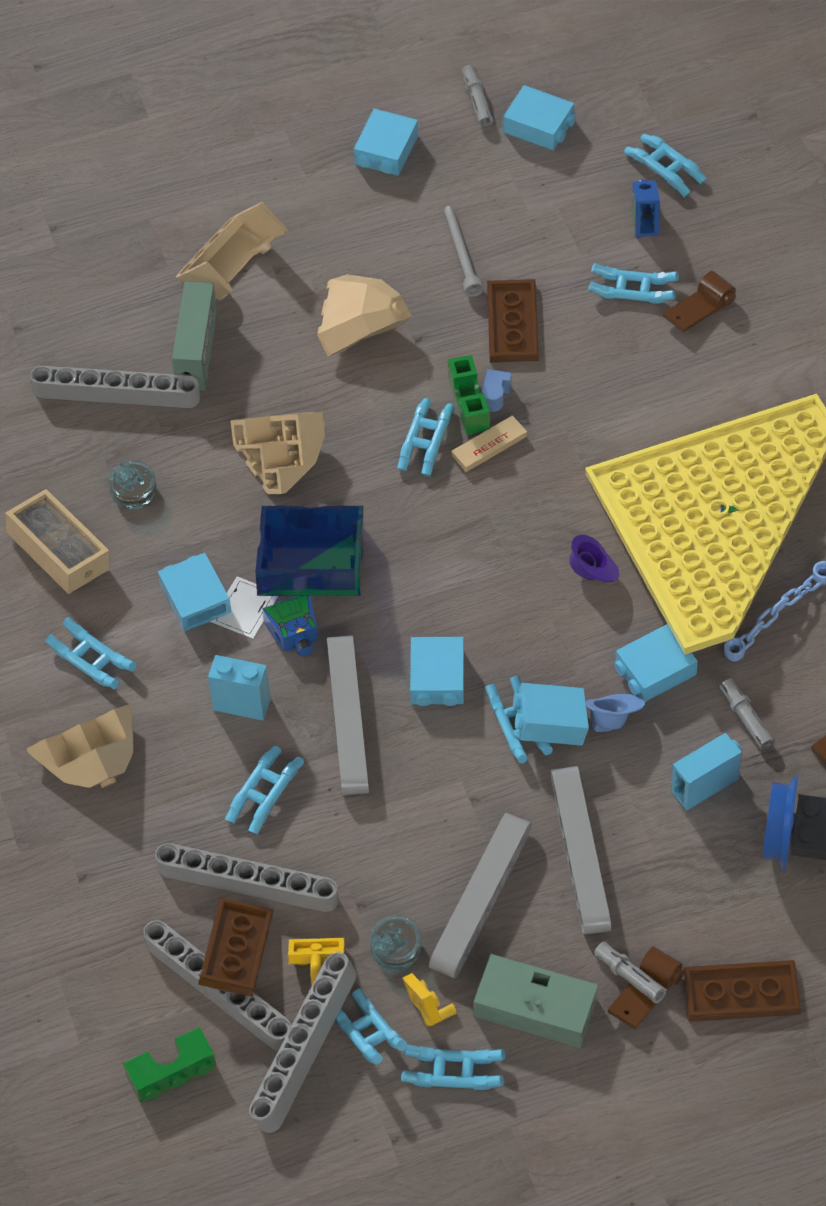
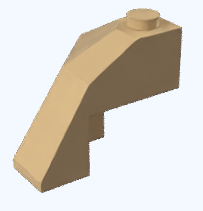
[317,274,412,357]
[230,412,325,494]
[27,704,133,788]

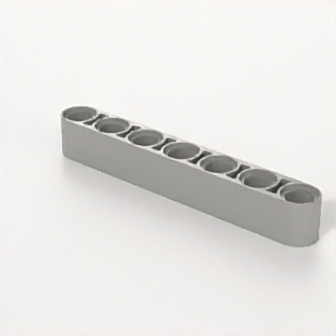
[30,366,201,408]
[327,635,369,796]
[550,766,611,935]
[429,813,532,979]
[155,843,339,912]
[143,920,291,1051]
[249,952,357,1133]

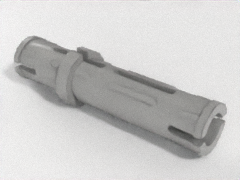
[462,65,493,127]
[719,678,775,750]
[595,942,666,1003]

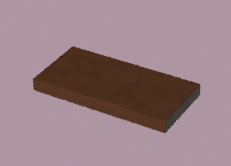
[487,279,539,363]
[198,897,274,997]
[683,960,801,1022]

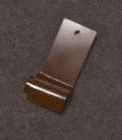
[663,271,736,333]
[608,946,684,1030]

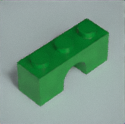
[448,354,490,435]
[123,1027,217,1102]

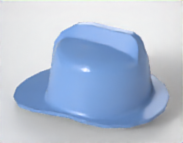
[585,694,645,732]

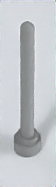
[444,206,484,297]

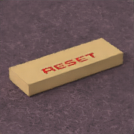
[451,415,527,472]

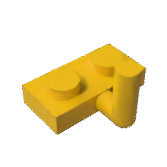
[288,938,345,987]
[402,973,457,1026]

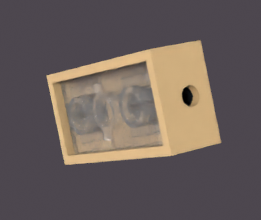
[5,489,109,594]

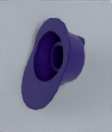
[569,535,620,582]

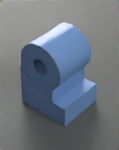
[482,369,512,412]

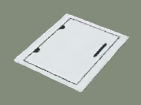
[210,577,279,639]

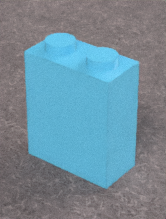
[503,85,576,151]
[354,109,418,176]
[158,553,232,632]
[614,624,698,702]
[410,637,464,706]
[208,655,271,721]
[513,683,589,746]
[671,733,742,811]

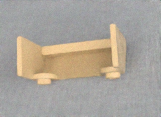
[176,201,288,301]

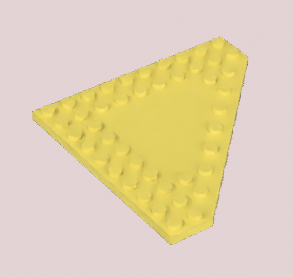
[585,394,826,655]

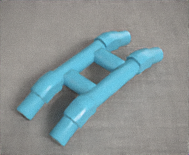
[624,134,707,197]
[588,263,679,304]
[397,398,455,477]
[45,616,137,689]
[485,675,553,764]
[225,746,304,835]
[335,989,407,1065]
[401,1044,506,1090]

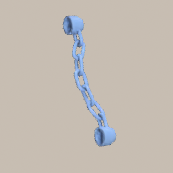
[724,561,826,662]

